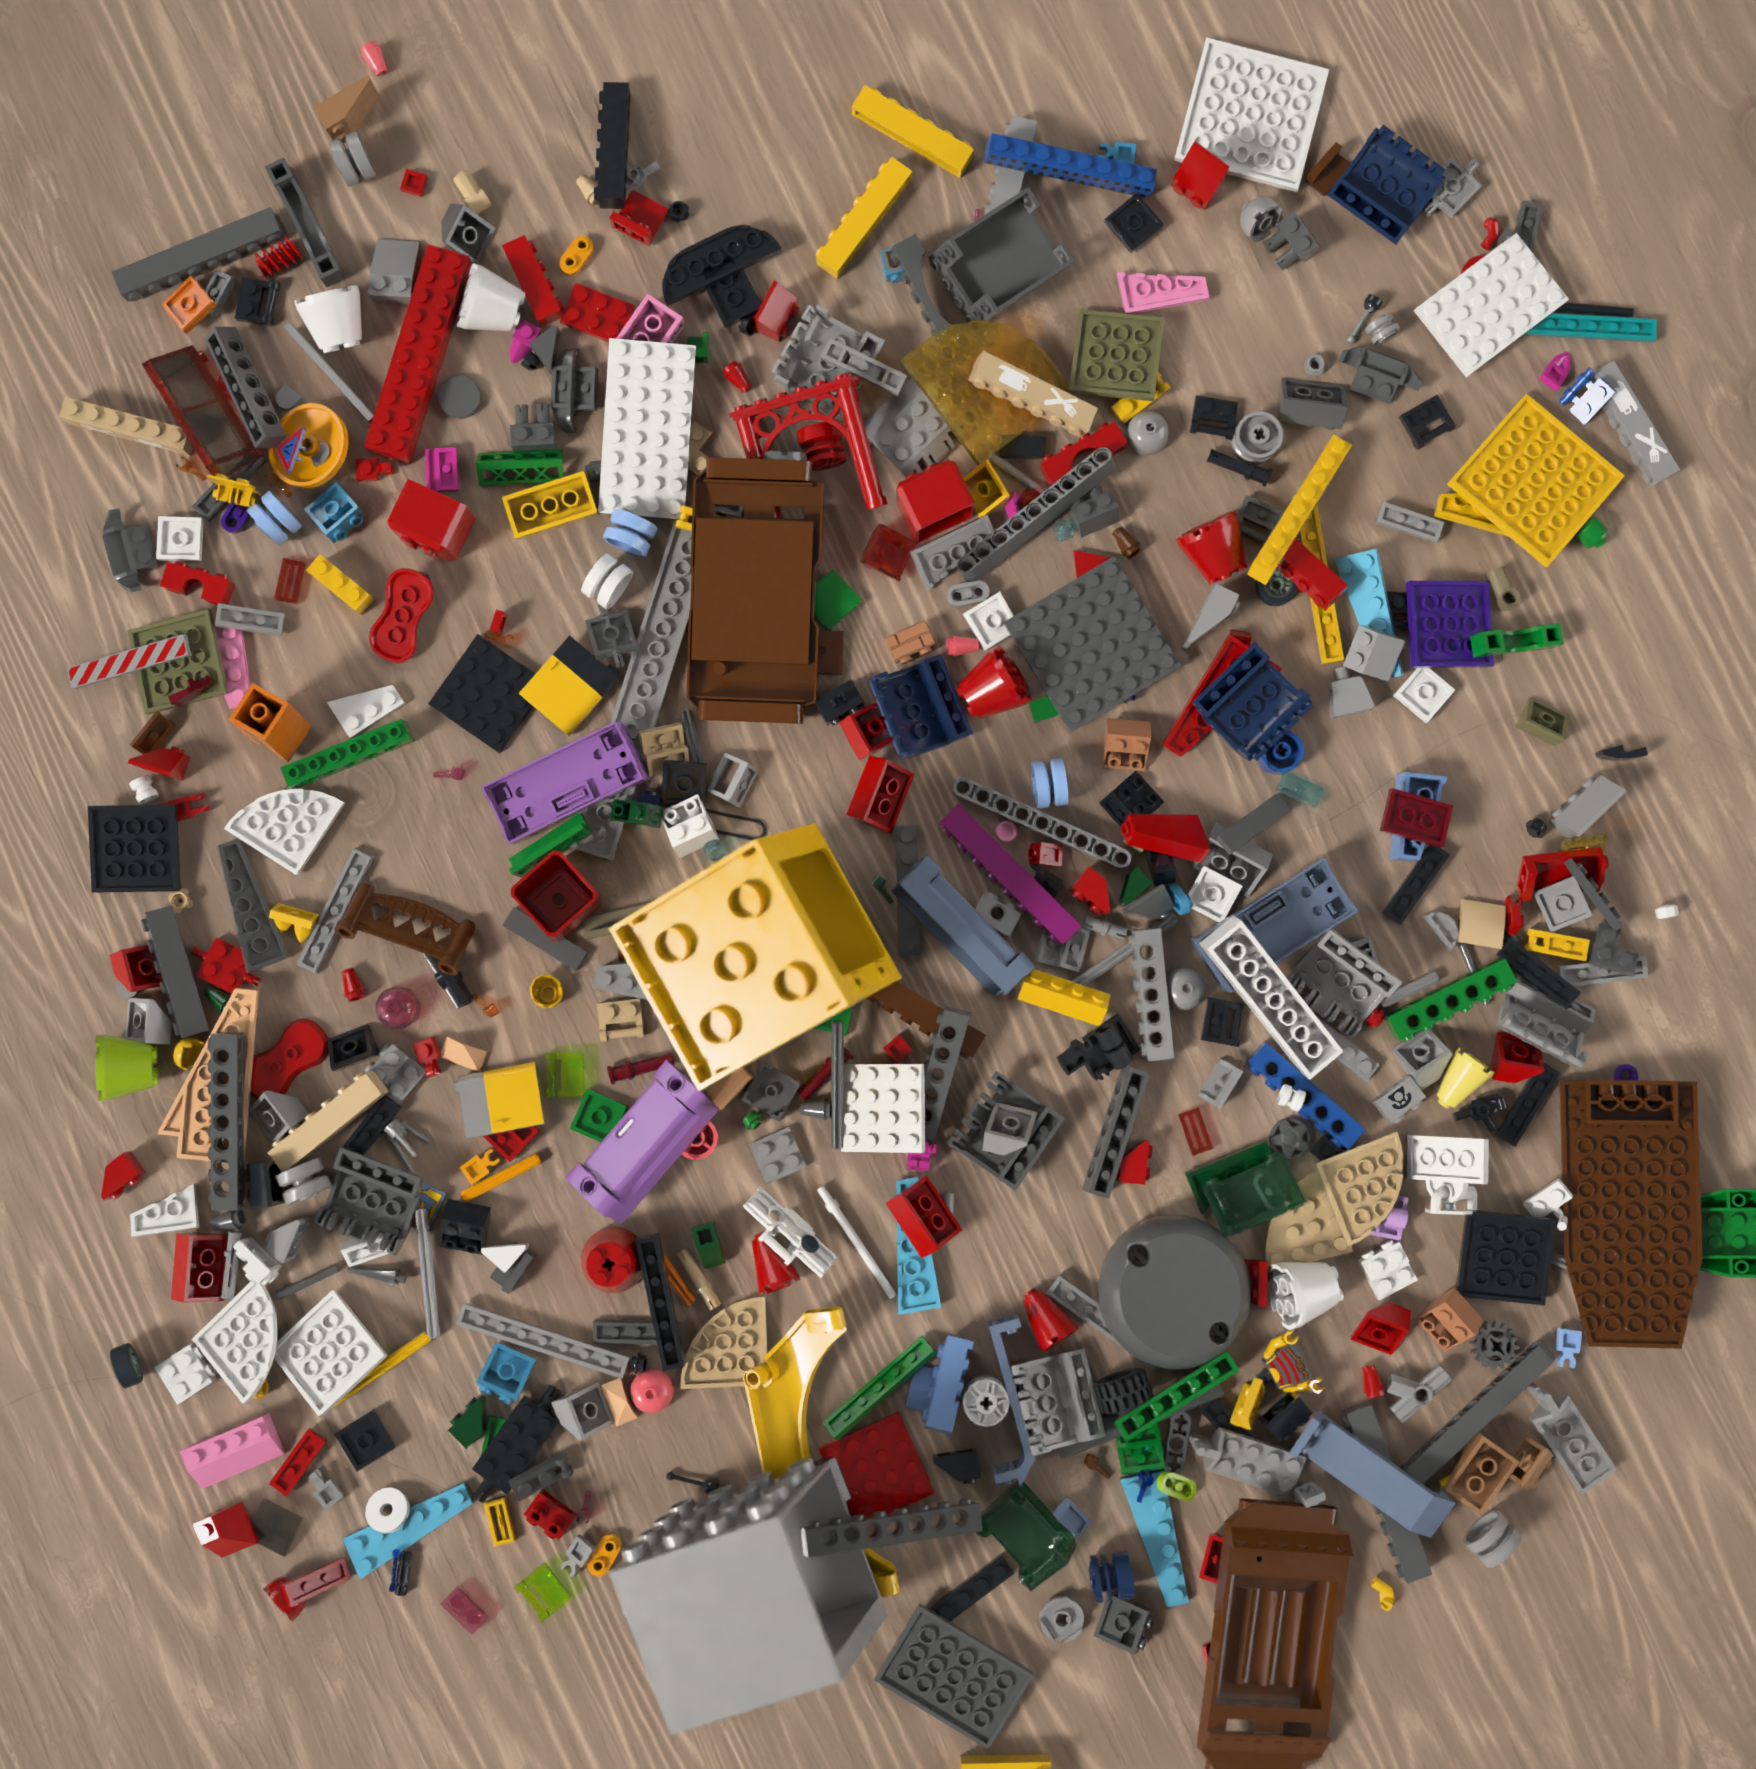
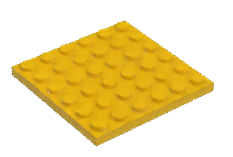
[1447,393,1625,567]

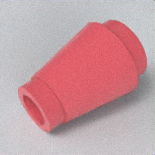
[361,41,388,76]
[946,635,979,657]

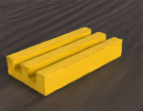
[484,1497,517,1547]

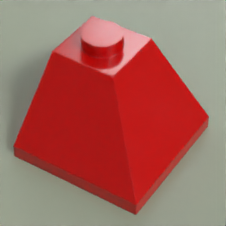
[128,746,190,781]
[109,945,163,993]
[1491,1031,1544,1084]
[1350,1302,1411,1355]
[193,1501,259,1558]

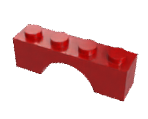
[1039,421,1128,486]

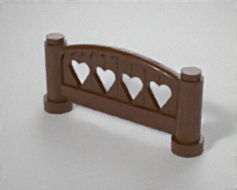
[334,883,475,975]

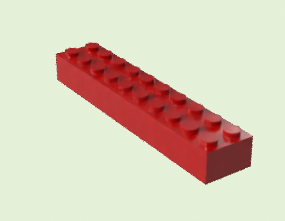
[364,244,473,465]

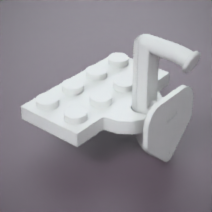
[1407,1135,1489,1215]

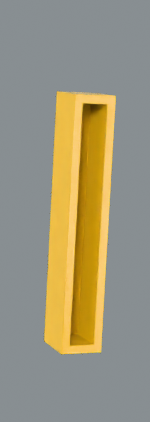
[852,85,974,178]
[816,157,912,279]

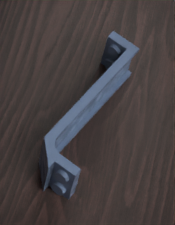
[987,1313,1035,1486]
[1289,1410,1456,1538]

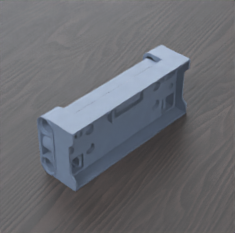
[890,855,1035,997]
[1191,857,1358,992]

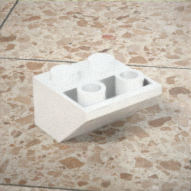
[662,794,719,858]

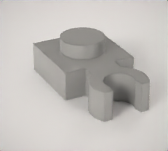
[561,1534,597,1578]

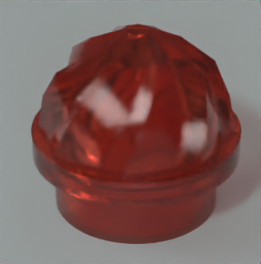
[1020,488,1040,507]

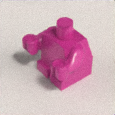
[906,1142,937,1172]

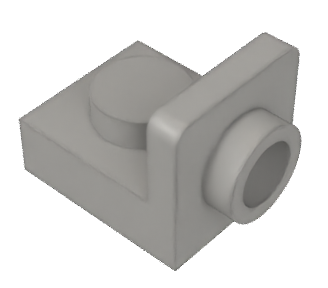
[1293,1481,1326,1508]

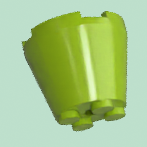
[95,1035,159,1101]

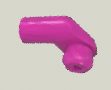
[1005,491,1023,519]

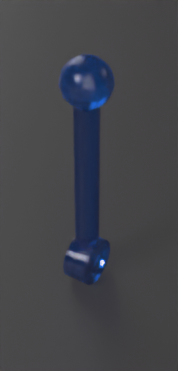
[389,1549,401,1592]

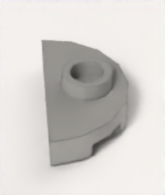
[1423,912,1459,951]

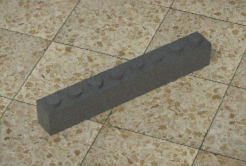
[112,207,285,302]
[1342,1402,1432,1583]

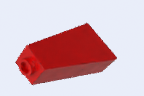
[1121,814,1211,862]

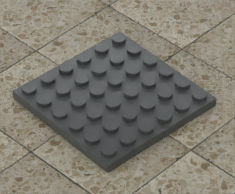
[1003,556,1181,733]

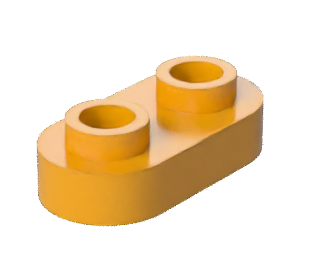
[559,236,594,276]
[587,1533,622,1577]

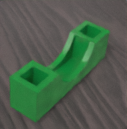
[1470,623,1564,658]

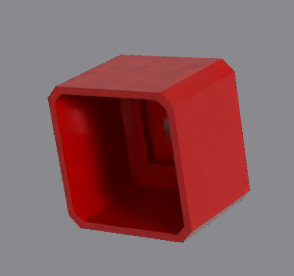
[896,460,976,543]
[387,479,476,562]
[511,851,601,942]

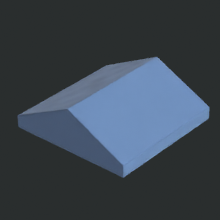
[905,1365,935,1412]

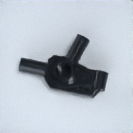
[1453,1094,1508,1133]

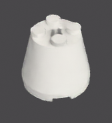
[457,263,525,331]
[294,285,362,353]
[1267,1262,1343,1330]

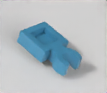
[1099,142,1136,164]

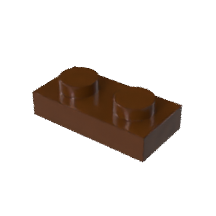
[130,711,176,754]

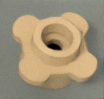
[168,888,194,913]

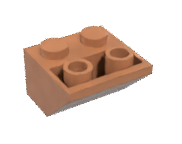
[1102,718,1151,772]
[1415,1288,1484,1352]

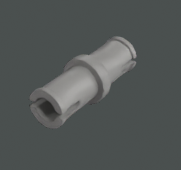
[1082,915,1128,940]

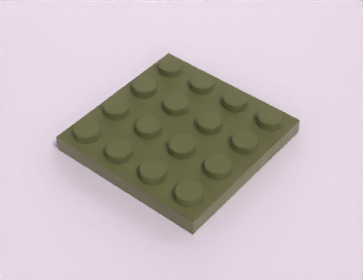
[1069,309,1165,401]
[127,609,229,714]

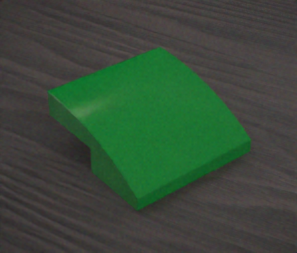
[815,569,863,630]
[1116,1423,1166,1475]

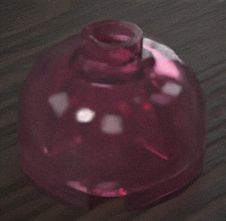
[375,986,420,1029]

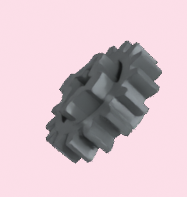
[1469,1320,1520,1370]

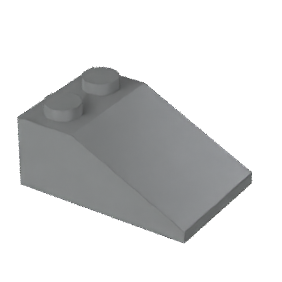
[368,239,421,305]
[1181,584,1240,650]

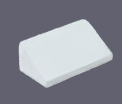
[341,1233,390,1267]

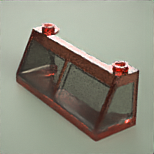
[142,345,264,477]

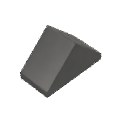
[529,326,560,374]

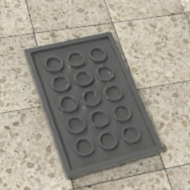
[874,1603,1034,1750]

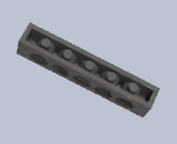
[204,326,287,449]
[924,1006,971,1141]
[1082,1066,1150,1199]

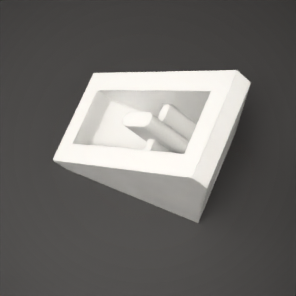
[481,1243,529,1273]

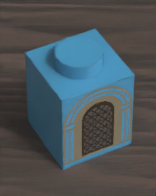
[880,248,902,283]

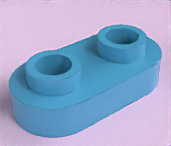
[1165,883,1193,915]

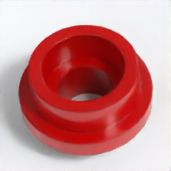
[1364,1008,1384,1028]

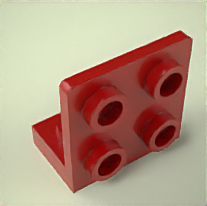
[609,190,669,247]
[1244,1259,1268,1307]

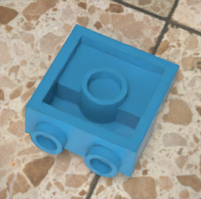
[304,482,366,543]
[476,1342,536,1405]

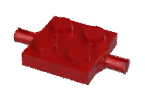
[191,937,262,994]

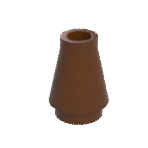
[1112,526,1142,559]

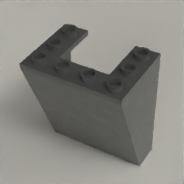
[928,187,1075,330]

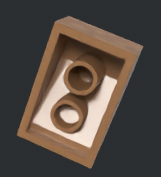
[313,75,379,143]
[705,1067,755,1110]
[1444,1432,1520,1516]
[1509,1436,1554,1491]

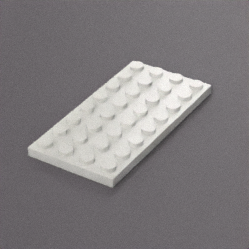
[598,338,696,520]

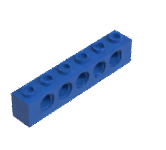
[1246,1043,1366,1149]

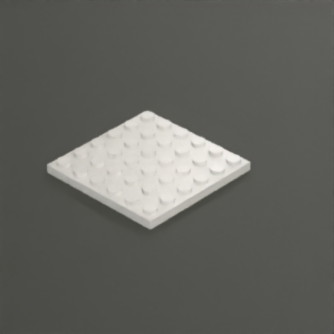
[1174,38,1329,192]

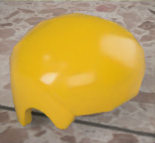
[530,974,564,1009]
[173,1037,205,1070]

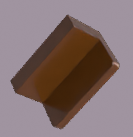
[1305,142,1351,196]

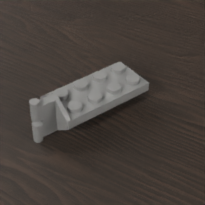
[1527,1382,1617,1495]
[1189,1427,1306,1498]

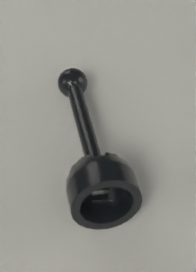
[666,1472,720,1495]

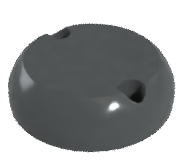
[1098,1214,1251,1369]

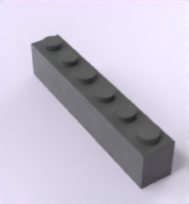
[141,906,209,1040]

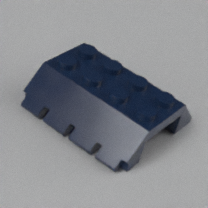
[1327,125,1446,245]
[1192,642,1313,761]
[868,654,973,759]

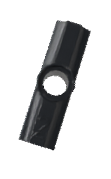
[423,954,474,1009]

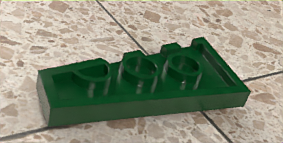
[1184,1140,1274,1214]

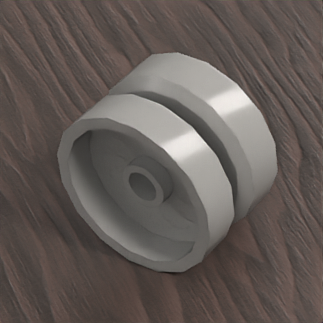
[328,131,377,187]
[1231,411,1283,465]
[275,1157,332,1205]
[1463,1510,1522,1568]

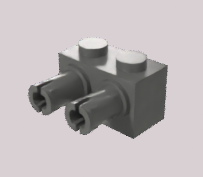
[1263,211,1322,271]
[510,403,557,451]
[1071,484,1120,538]

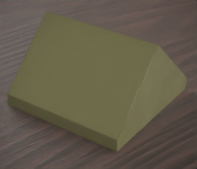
[1515,697,1569,746]

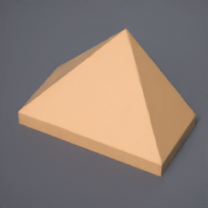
[440,1037,488,1072]
[600,1378,637,1426]

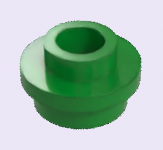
[742,1110,763,1130]

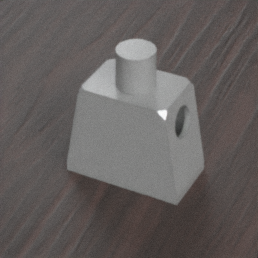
[1328,667,1375,720]

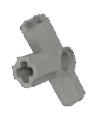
[1385,1365,1452,1423]

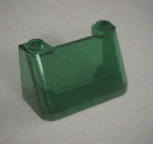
[1203,1151,1309,1237]
[975,1480,1076,1591]

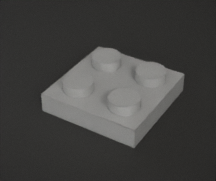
[1533,876,1593,932]
[749,1127,807,1184]

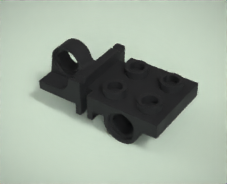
[1056,1014,1140,1081]

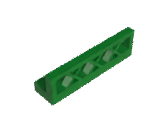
[476,449,565,486]
[509,813,592,878]

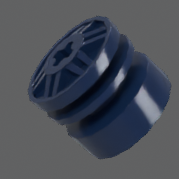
[1088,1550,1135,1604]

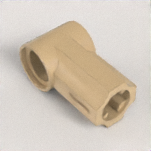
[453,170,492,214]

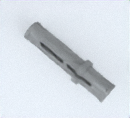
[221,1231,243,1299]

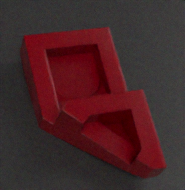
[168,676,212,706]

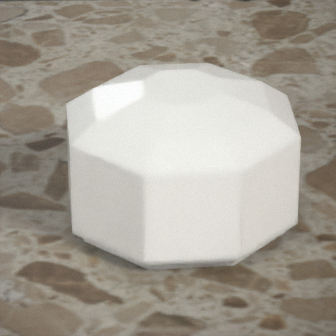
[1655,904,1679,919]

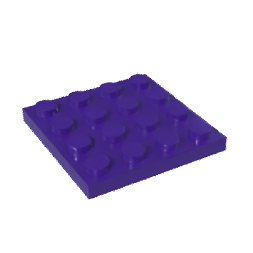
[1406,581,1494,668]

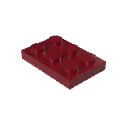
[1380,788,1454,848]

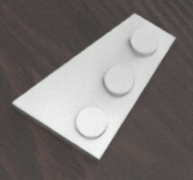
[327,685,406,739]
[130,1184,200,1237]

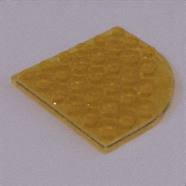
[900,321,1074,466]

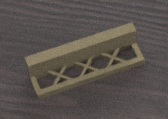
[583,903,650,940]

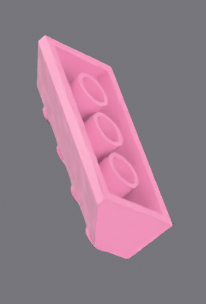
[180,1413,285,1489]

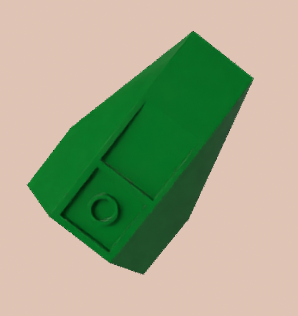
[1699,1189,1756,1278]

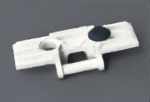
[743,1187,838,1278]

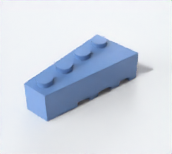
[921,1335,974,1435]

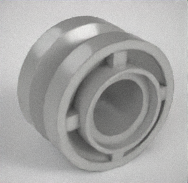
[1365,313,1400,345]

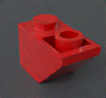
[1117,1140,1153,1185]
[101,1151,145,1200]

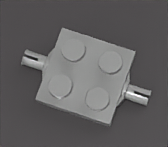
[1423,157,1482,218]

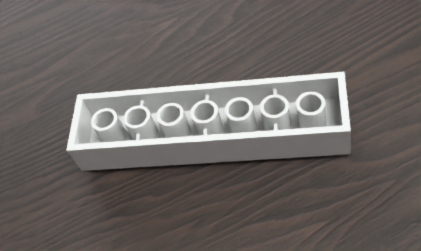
[1199,916,1344,1080]

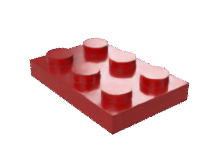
[560,282,635,342]

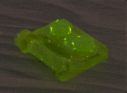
[545,1053,584,1097]
[514,1562,572,1623]

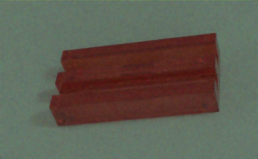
[274,558,306,605]
[1178,1108,1213,1156]

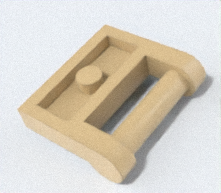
[597,999,645,1043]

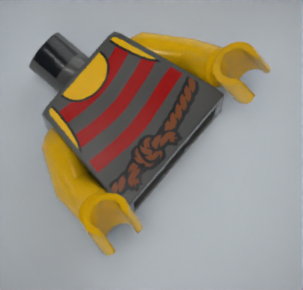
[1255,1329,1325,1393]

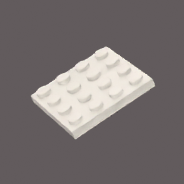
[841,1064,925,1153]
[274,1290,388,1417]

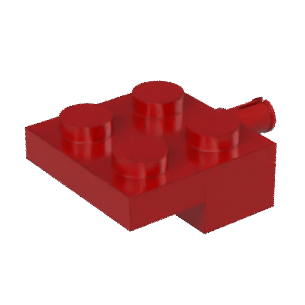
[483,1126,541,1163]

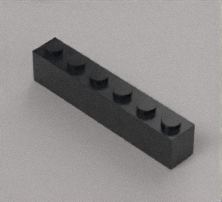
[594,82,631,209]
[635,1233,686,1371]

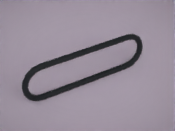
[705,808,766,841]

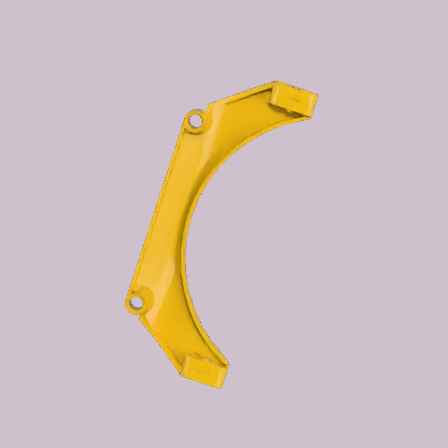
[743,1306,900,1597]

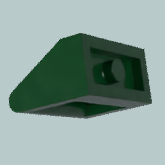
[1118,866,1152,907]

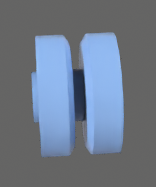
[247,490,302,546]
[602,509,658,557]
[1031,758,1068,809]

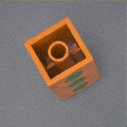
[228,683,312,763]

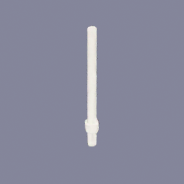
[817,1185,897,1299]

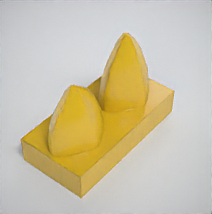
[269,903,320,943]

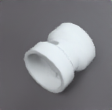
[129,775,159,804]
[1277,1084,1306,1112]

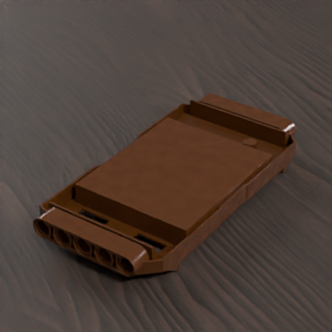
[686,458,824,724]
[1197,1498,1353,1769]

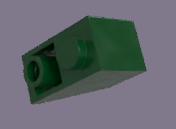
[611,799,664,828]
[691,1221,726,1269]
[448,1395,486,1449]

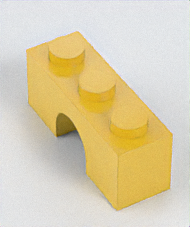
[306,554,375,615]

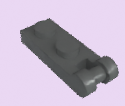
[508,1452,574,1502]

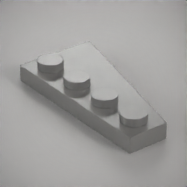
[909,515,994,591]

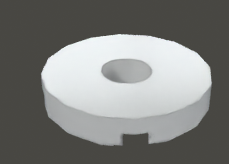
[365,1487,410,1534]

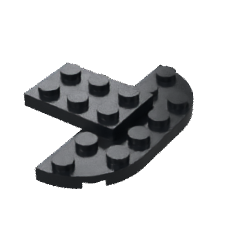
[662,225,782,328]

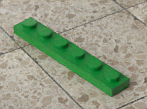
[822,1336,937,1441]

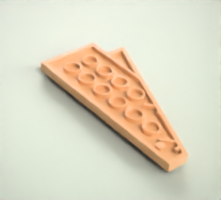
[158,988,259,1163]

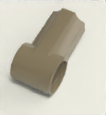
[1486,566,1520,611]

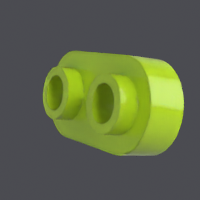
[1157,1471,1197,1502]

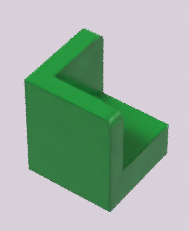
[687,332,709,363]

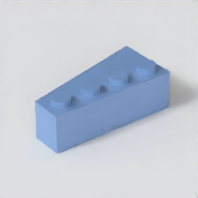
[1390,772,1447,862]

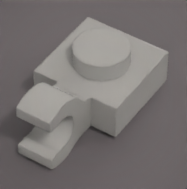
[308,1468,345,1510]

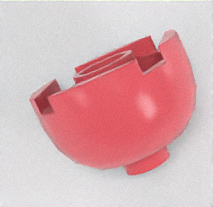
[682,1121,718,1160]
[630,1368,675,1413]

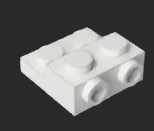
[233,1236,282,1286]
[1357,1239,1418,1301]
[154,1343,217,1405]

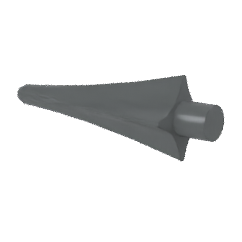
[347,1267,407,1286]

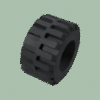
[1093,1368,1154,1414]

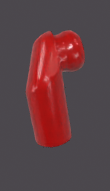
[1480,217,1500,251]

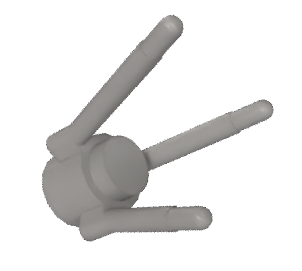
[384,1119,431,1173]

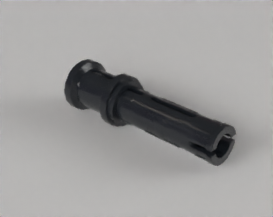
[1207,449,1273,487]

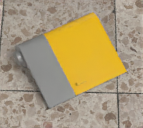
[455,1061,545,1139]

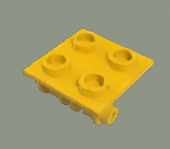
[207,473,261,508]

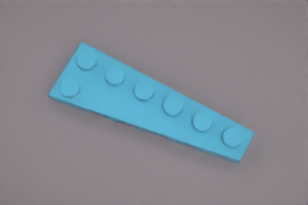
[1335,549,1404,680]
[896,1177,941,1315]
[1120,1470,1189,1607]
[343,1482,474,1579]

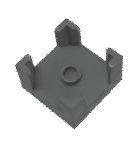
[741,1061,801,1121]

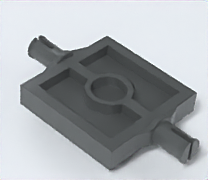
[585,604,638,667]

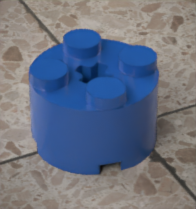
[1258,730,1304,775]

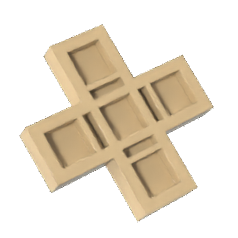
[688,421,712,476]

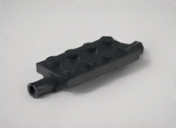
[472,1385,562,1503]

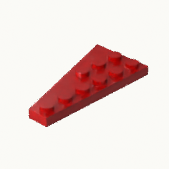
[1161,635,1283,757]

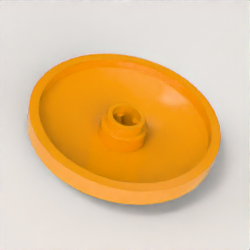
[269,403,348,489]

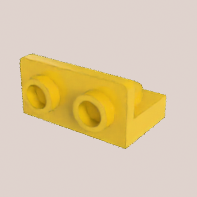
[1230,1378,1265,1430]

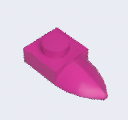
[510,319,542,363]
[1539,352,1571,392]

